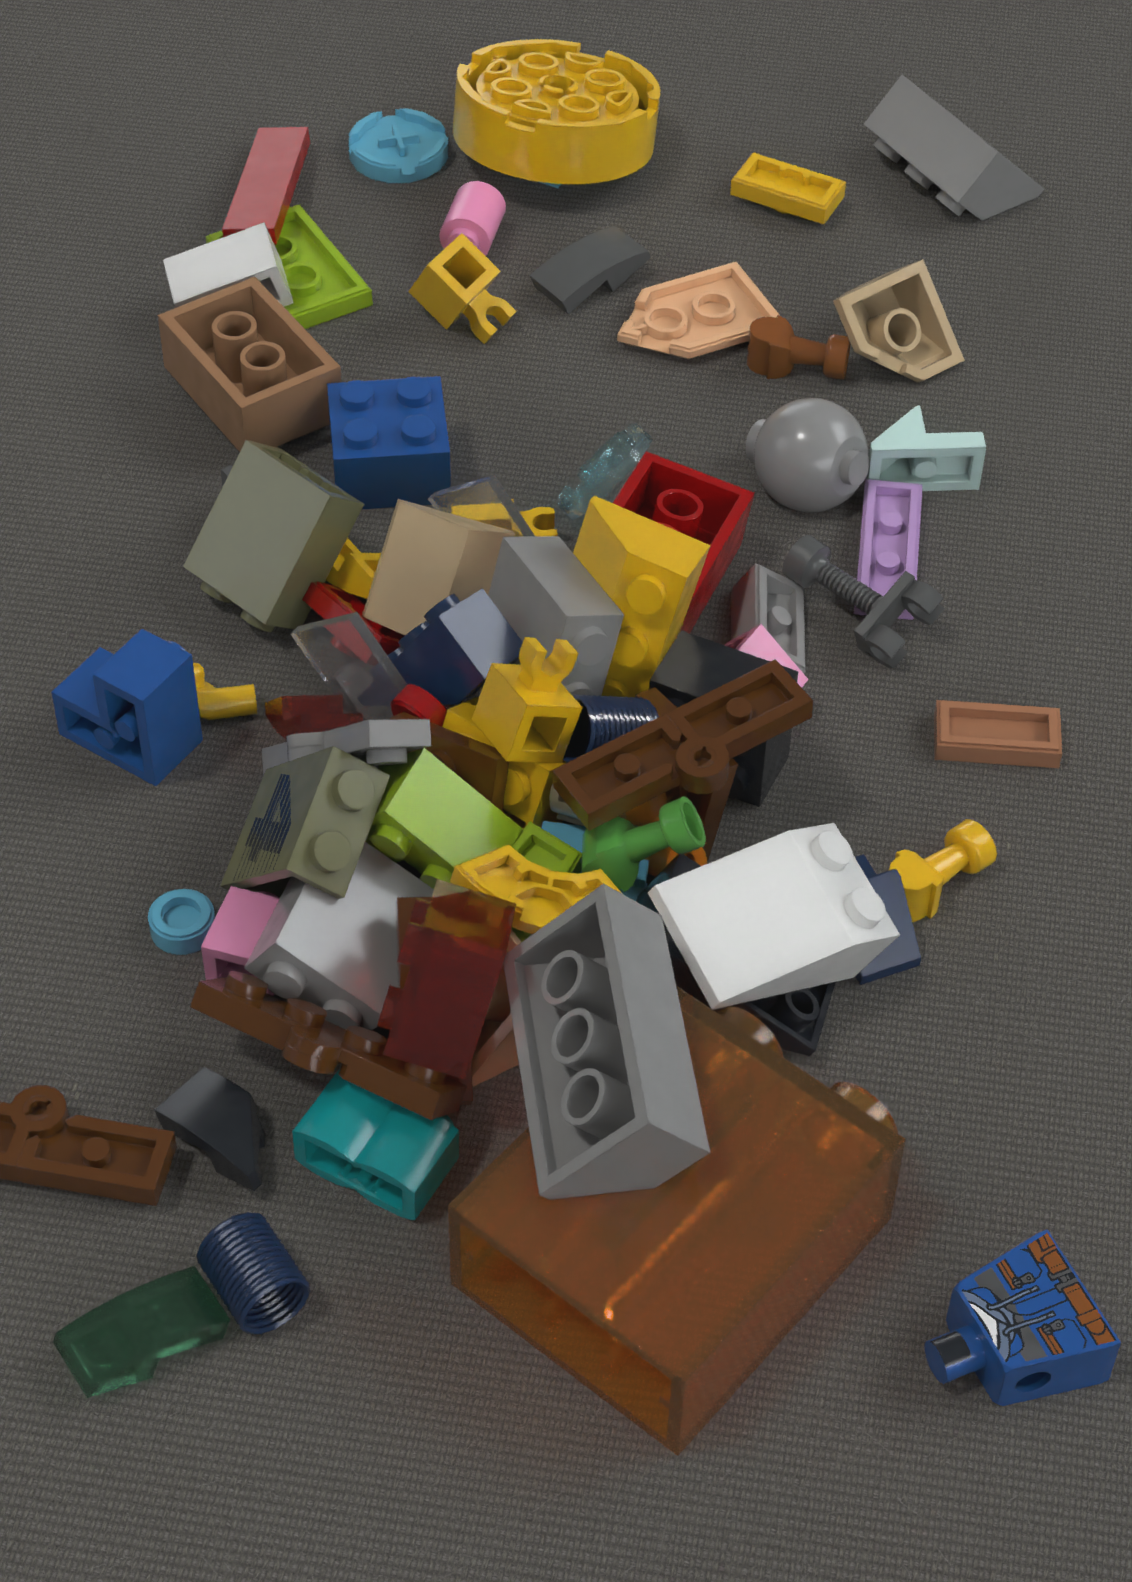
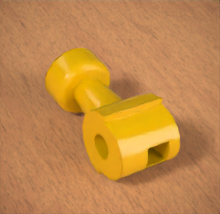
[889,819,997,922]

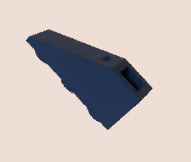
[361,588,523,705]

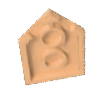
[617,262,780,359]

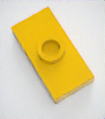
[730,153,846,224]

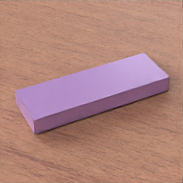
[854,479,923,620]

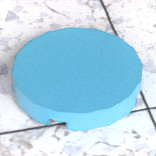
[349,108,448,183]

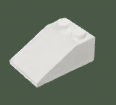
[648,823,900,1010]

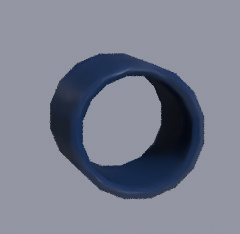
[563,694,659,763]
[196,1212,310,1334]

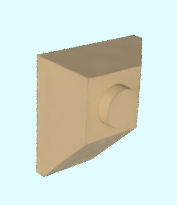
[833,259,964,382]

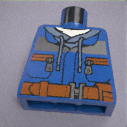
[924,1229,1121,1406]

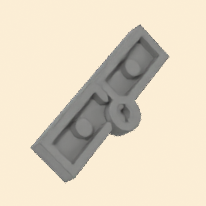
[262,719,431,774]

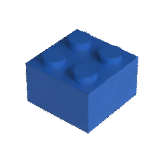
[327,376,451,509]

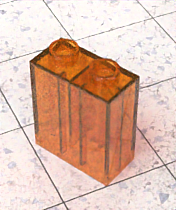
[448,986,906,1456]

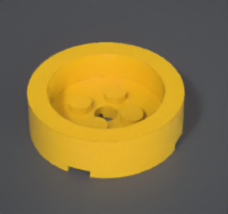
[453,39,660,184]

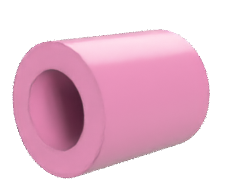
[439,181,506,256]

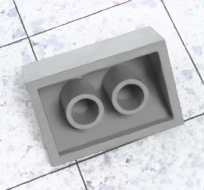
[864,75,1044,220]

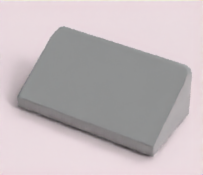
[731,563,805,674]

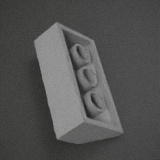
[502,884,710,1200]

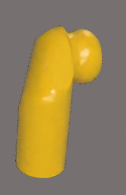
[193,663,258,720]

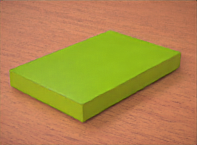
[206,204,373,329]

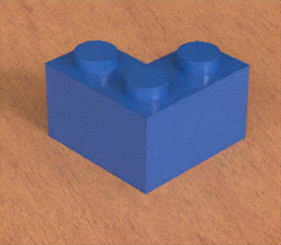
[51,629,203,786]

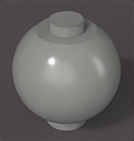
[746,398,869,513]

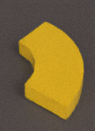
[450,844,622,934]

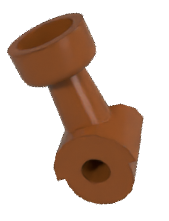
[747,315,851,380]

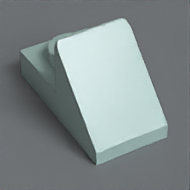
[866,405,986,491]

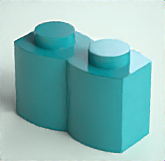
[292,1070,459,1220]

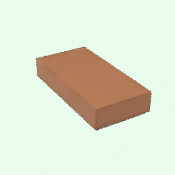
[934,700,1062,768]

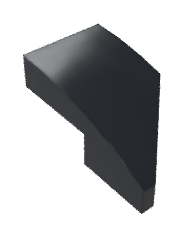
[154,1067,266,1191]

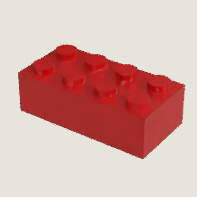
[613,451,755,633]

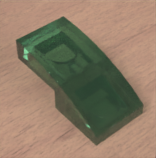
[53,1266,230,1398]

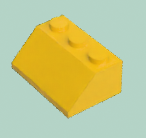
[573,495,711,697]

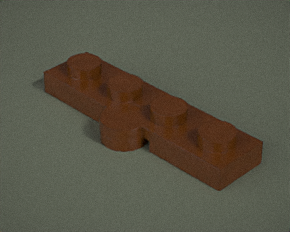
[552,659,813,831]
[190,971,467,1120]
[0,1085,177,1206]

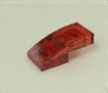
[265,695,363,739]

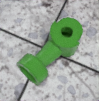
[581,796,706,892]

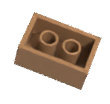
[158,277,341,452]

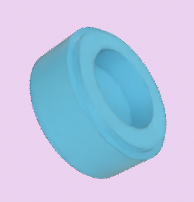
[148,889,215,955]

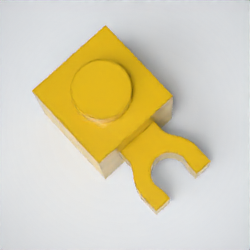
[408,233,517,344]
[472,637,583,763]

